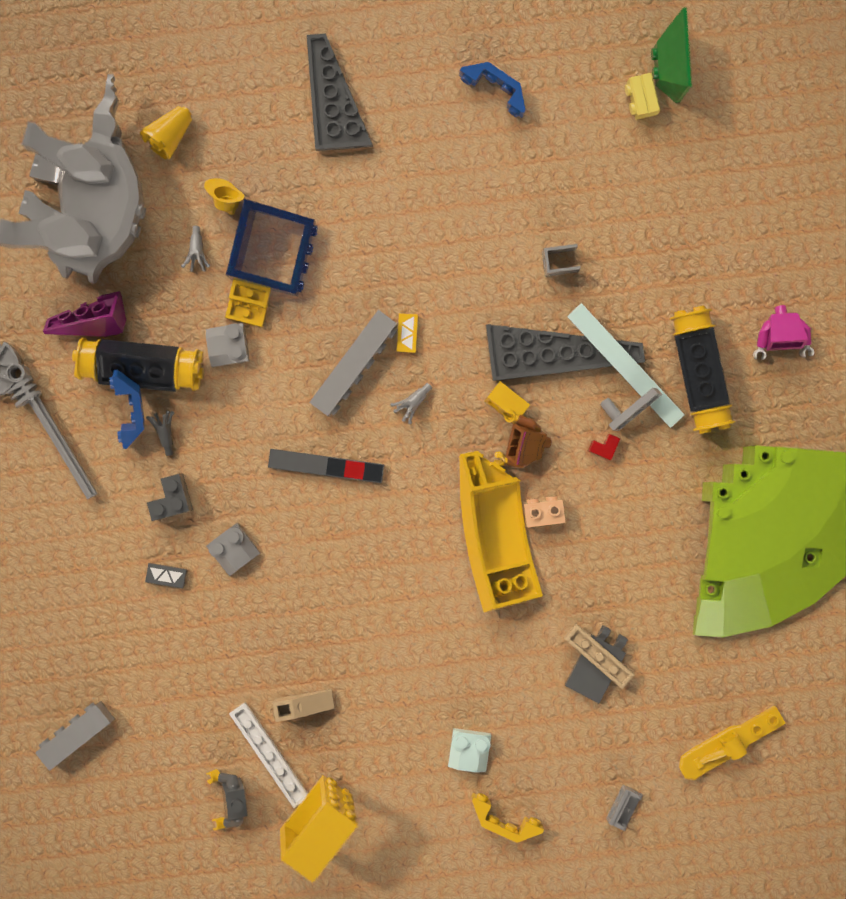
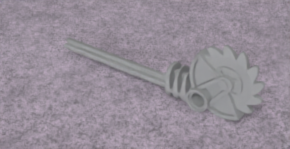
[0,342,97,500]

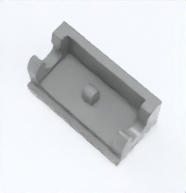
[606,784,642,831]

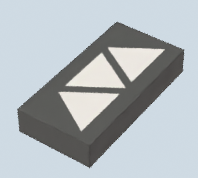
[145,563,187,589]

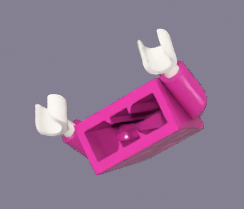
[753,305,814,360]

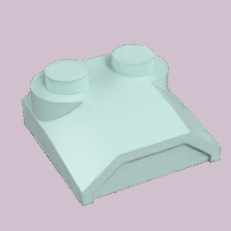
[448,728,491,773]

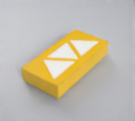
[397,313,418,353]

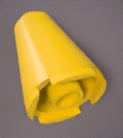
[139,106,192,160]

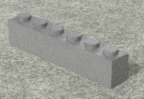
[309,310,398,417]

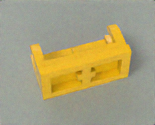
[484,381,530,423]

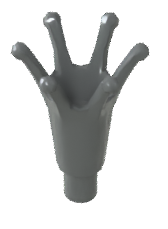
[146,410,174,456]

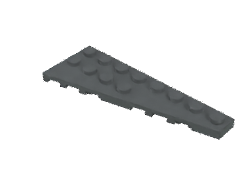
[486,324,645,381]

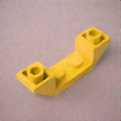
[471,793,544,843]

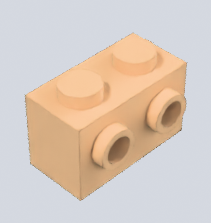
[523,496,565,527]

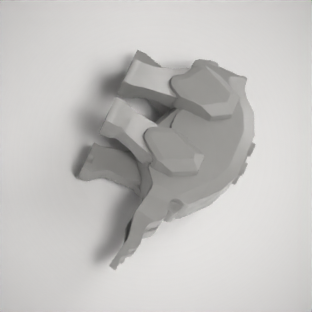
[0,74,146,284]

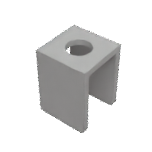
[542,244,581,277]

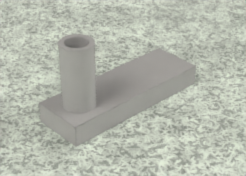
[600,388,663,431]

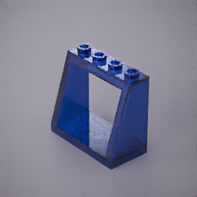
[226,199,318,297]

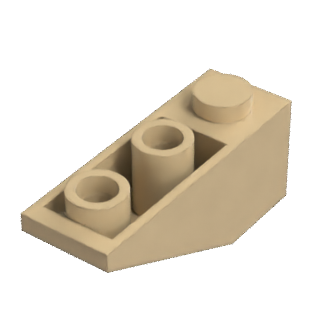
[273,689,335,722]

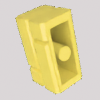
[625,73,660,120]

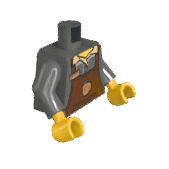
[206,769,247,831]

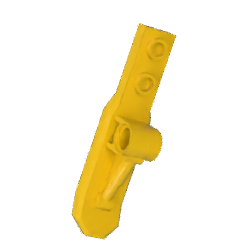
[679,706,786,781]

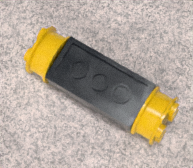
[669,305,736,434]
[72,338,204,392]

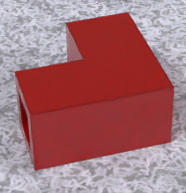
[588,434,621,461]

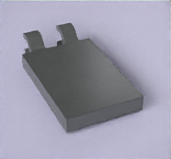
[565,625,628,704]

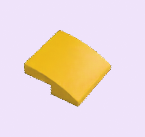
[225,279,271,328]

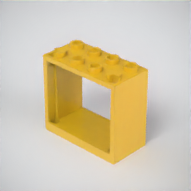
[280,775,358,883]

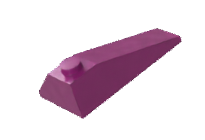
[43,291,126,337]

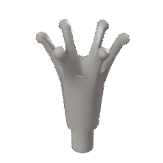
[181,226,210,272]
[390,383,432,424]

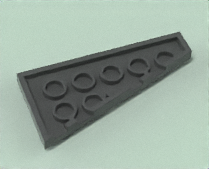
[307,33,373,151]

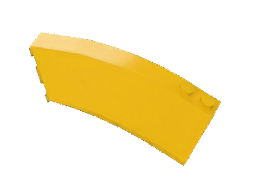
[459,451,543,613]

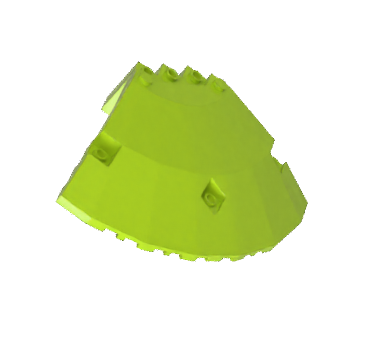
[693,446,846,637]

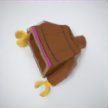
[494,408,552,468]

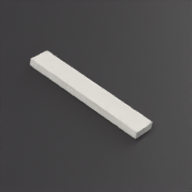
[229,702,308,808]

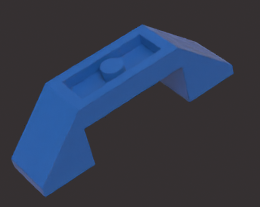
[459,62,526,118]
[110,370,145,449]

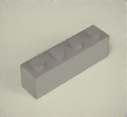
[35,701,115,771]

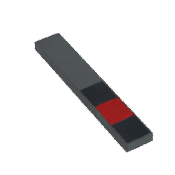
[268,449,384,483]

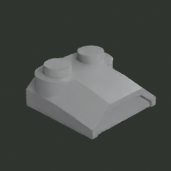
[206,323,250,367]
[206,523,260,576]

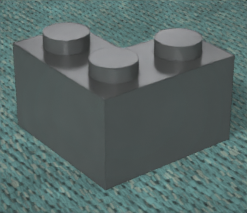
[147,473,193,521]

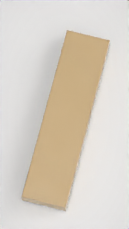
[564,624,635,689]

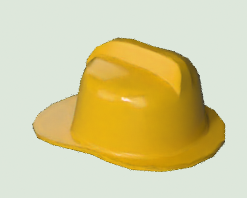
[204,178,245,215]

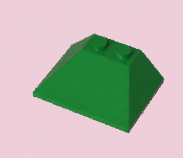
[651,7,692,103]

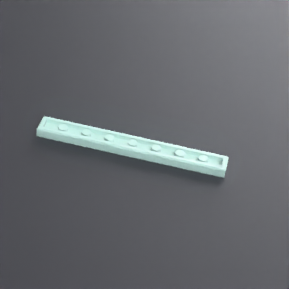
[567,303,685,428]

